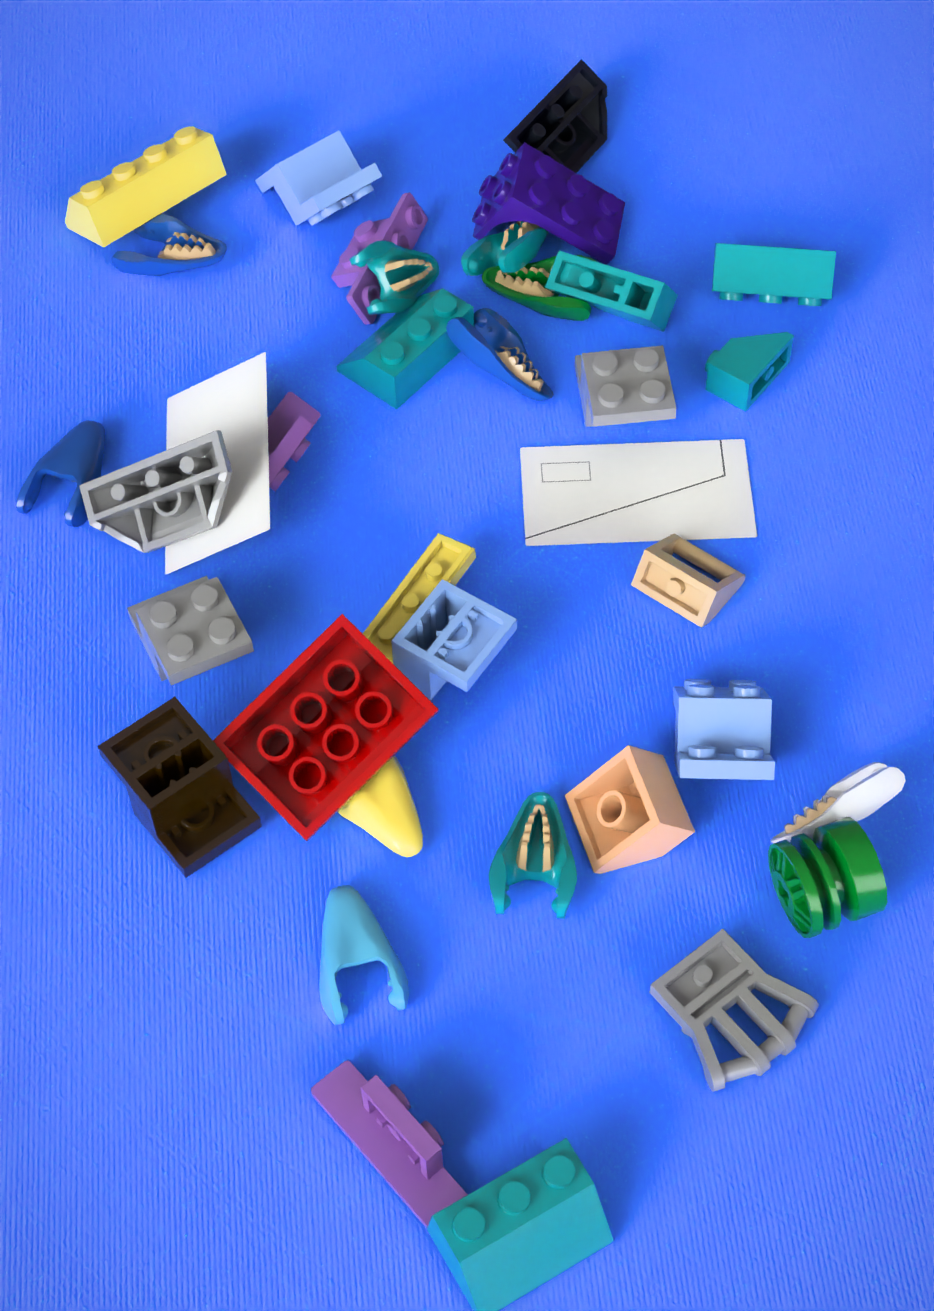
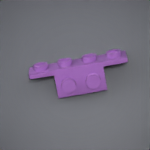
[331,192,428,325]
[268,391,321,492]
[311,1060,468,1228]

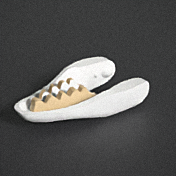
[770,762,906,843]

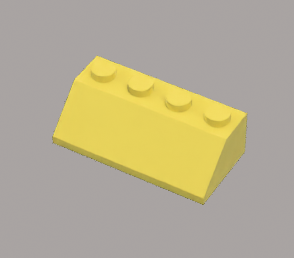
[65,126,227,247]

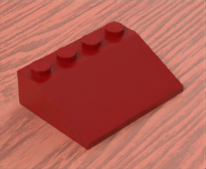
[213,614,439,841]

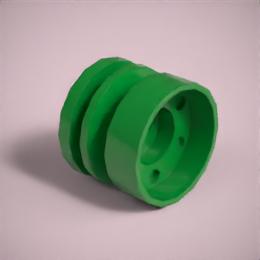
[768,817,888,938]

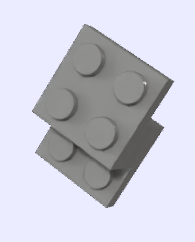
[574,345,677,427]
[127,576,254,686]

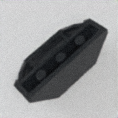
[503,59,607,173]

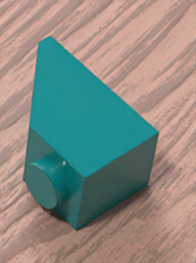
[705,332,794,412]

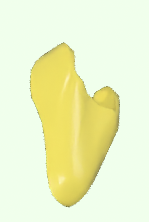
[338,755,423,857]

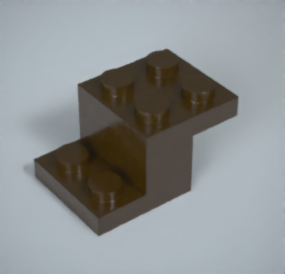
[98,697,262,878]

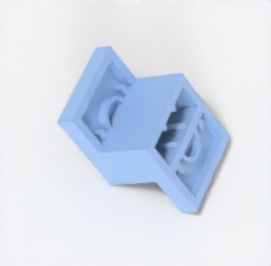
[255,130,382,226]
[391,579,517,700]
[673,679,775,780]

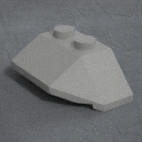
[79,430,232,553]

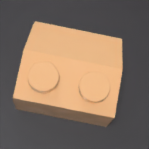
[564,745,695,874]

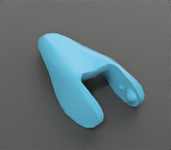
[319,885,409,1025]

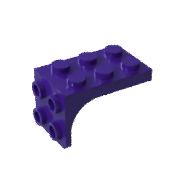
[472,142,625,265]

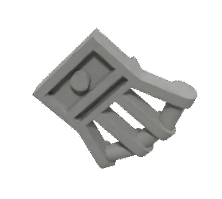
[649,929,819,1092]

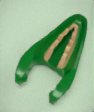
[482,255,597,321]

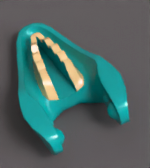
[461,221,549,276]
[349,241,439,315]
[489,792,577,919]

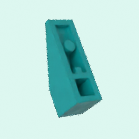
[545,250,678,332]

